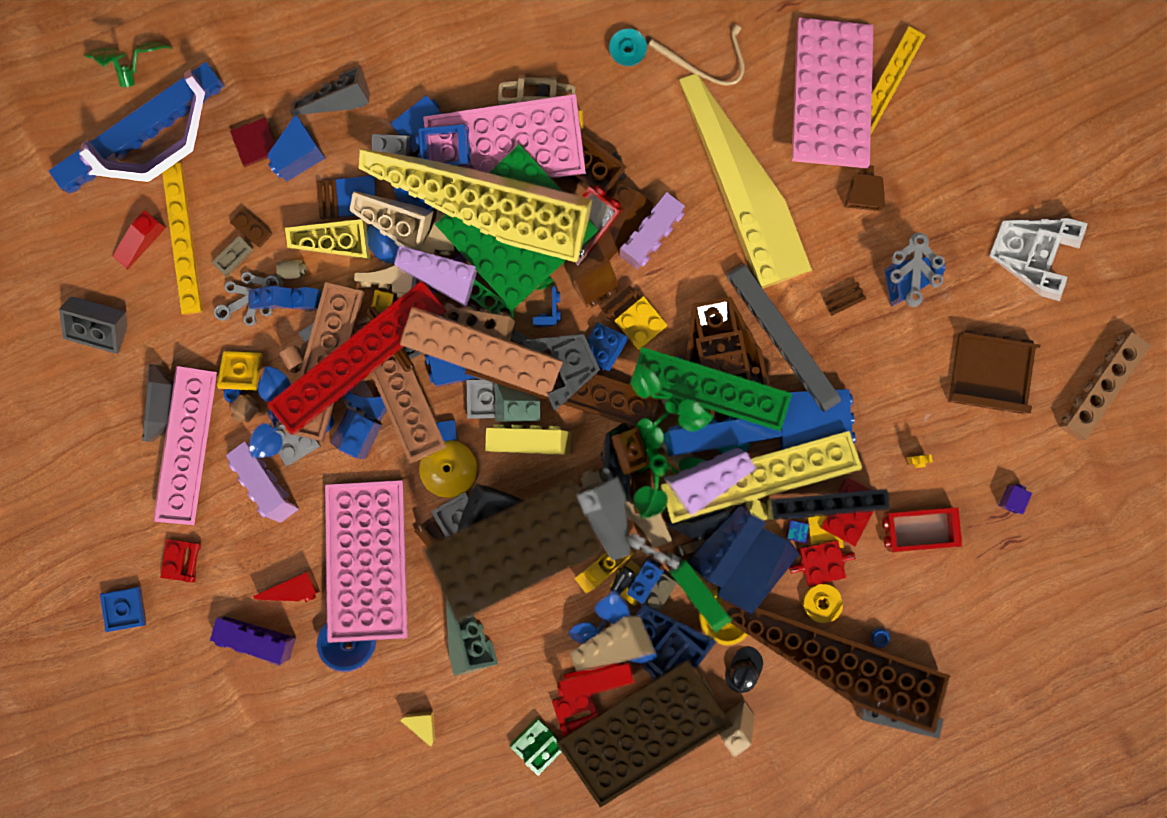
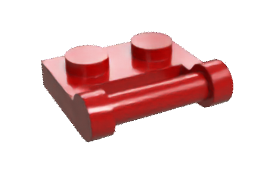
[160,539,202,583]
[552,694,598,735]

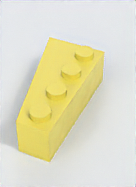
[285,219,371,259]
[485,425,571,455]

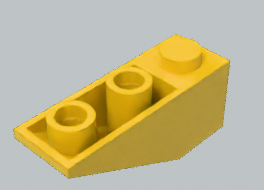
[574,549,634,593]

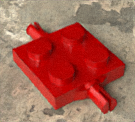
[789,539,856,586]

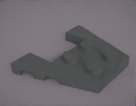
[523,334,600,411]

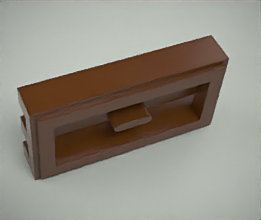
[317,179,340,219]
[823,282,867,316]

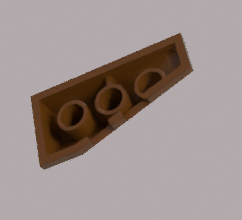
[588,184,654,262]

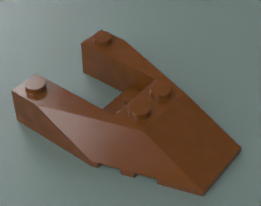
[685,297,769,419]

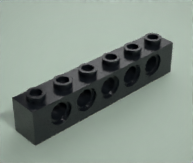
[766,489,890,521]

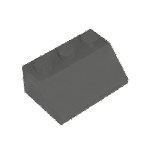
[59,296,127,354]

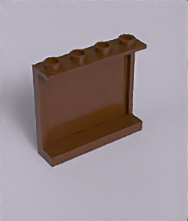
[948,330,1041,414]

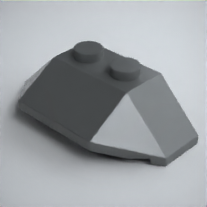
[142,364,174,442]

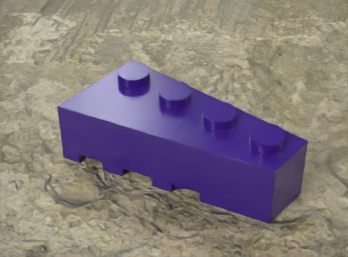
[210,615,296,666]

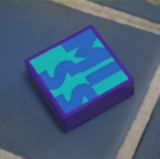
[786,520,810,543]

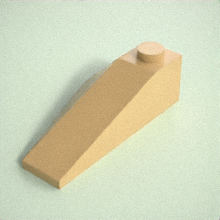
[350,191,433,251]

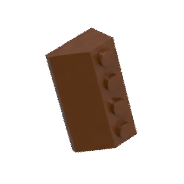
[569,132,627,202]

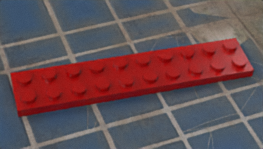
[267,281,447,436]

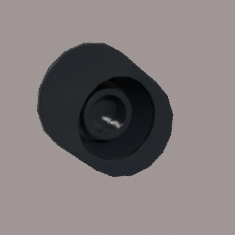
[726,647,763,693]

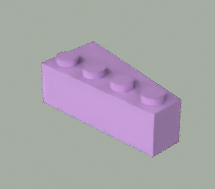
[619,193,685,269]
[394,246,477,306]
[226,442,299,523]
[664,448,756,515]

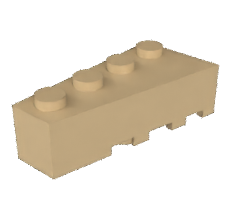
[570,617,655,671]

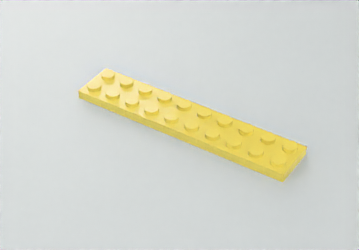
[661,431,862,523]

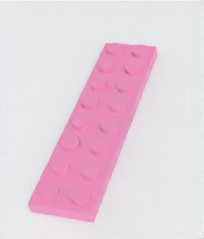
[153,366,217,525]

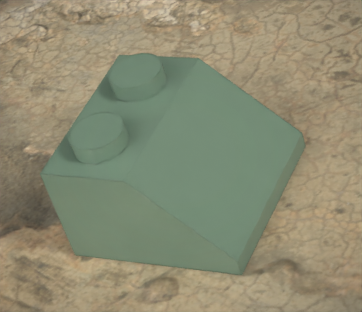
[495,384,540,422]

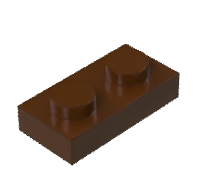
[229,209,272,248]

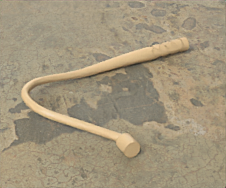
[648,25,744,85]

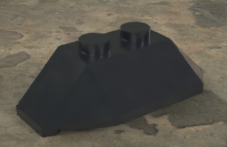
[599,423,631,502]
[665,504,739,540]

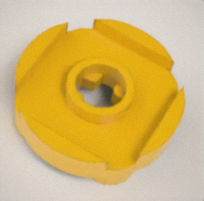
[802,584,843,623]

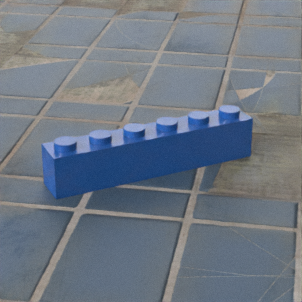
[664,417,783,457]

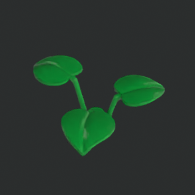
[84,41,172,87]
[631,363,713,450]
[634,449,708,518]

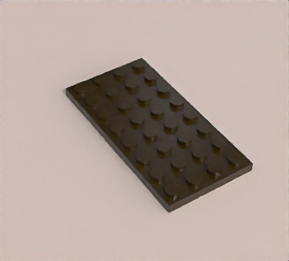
[422,478,603,623]
[556,658,732,808]

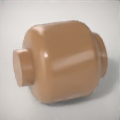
[229,394,259,423]

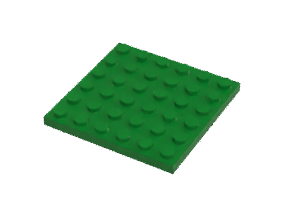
[435,144,598,310]

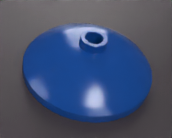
[367,224,399,264]
[317,623,376,672]

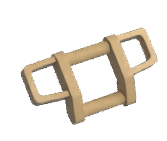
[498,75,575,105]

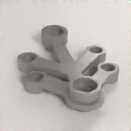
[890,232,945,307]
[214,272,283,326]
[626,533,683,569]

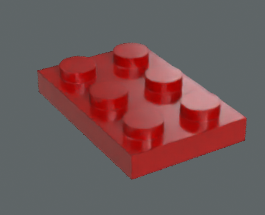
[820,477,873,547]

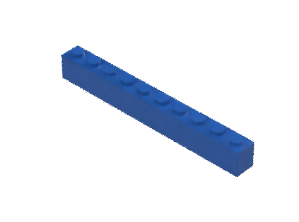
[48,62,225,194]

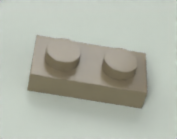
[211,236,254,277]
[640,573,677,611]

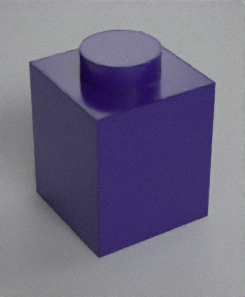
[999,483,1032,515]

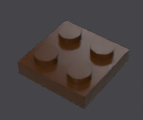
[612,427,650,475]

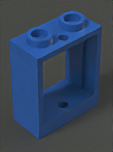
[416,124,471,167]

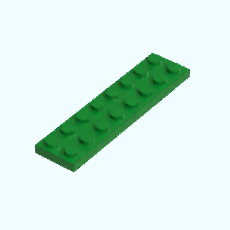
[630,347,792,432]

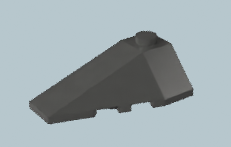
[290,65,370,115]
[577,476,631,560]

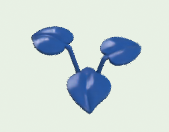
[249,367,334,458]
[568,590,657,663]

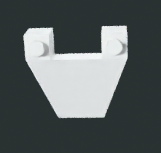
[990,218,1088,301]

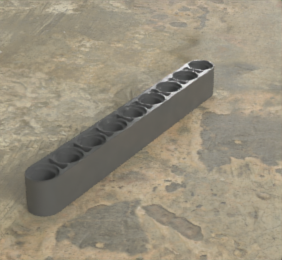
[726,263,841,412]

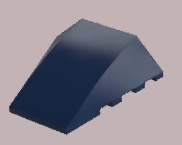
[717,528,799,614]
[634,604,717,680]

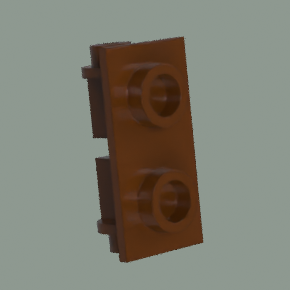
[601,285,641,324]
[414,519,445,546]

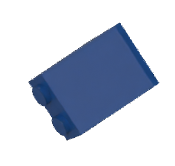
[267,115,325,182]
[884,255,945,306]
[330,408,382,459]

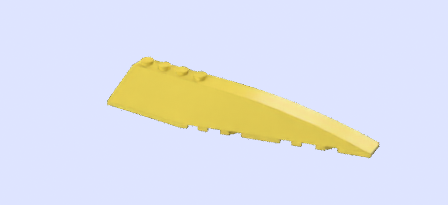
[679,74,812,289]
[359,149,592,262]

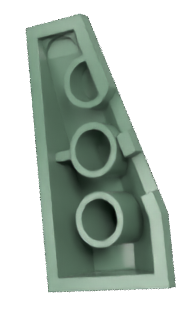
[446,601,498,676]

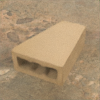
[719,700,755,757]

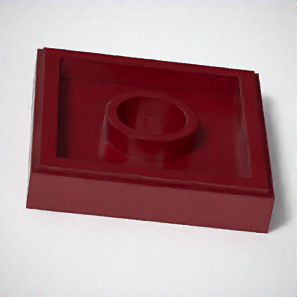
[230,118,276,167]

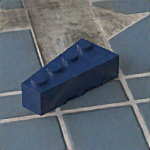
[687,506,766,588]

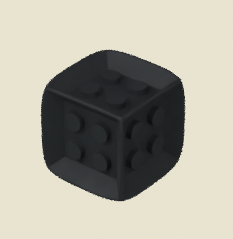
[457,484,523,532]

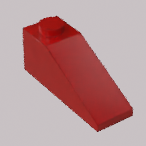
[113,210,166,269]
[253,571,321,602]

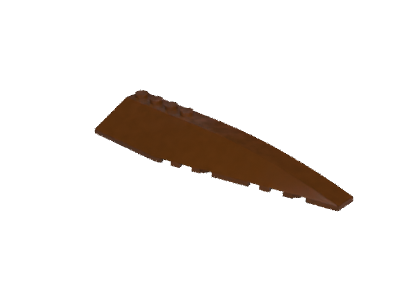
[721,600,950,734]

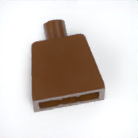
[844,165,885,211]

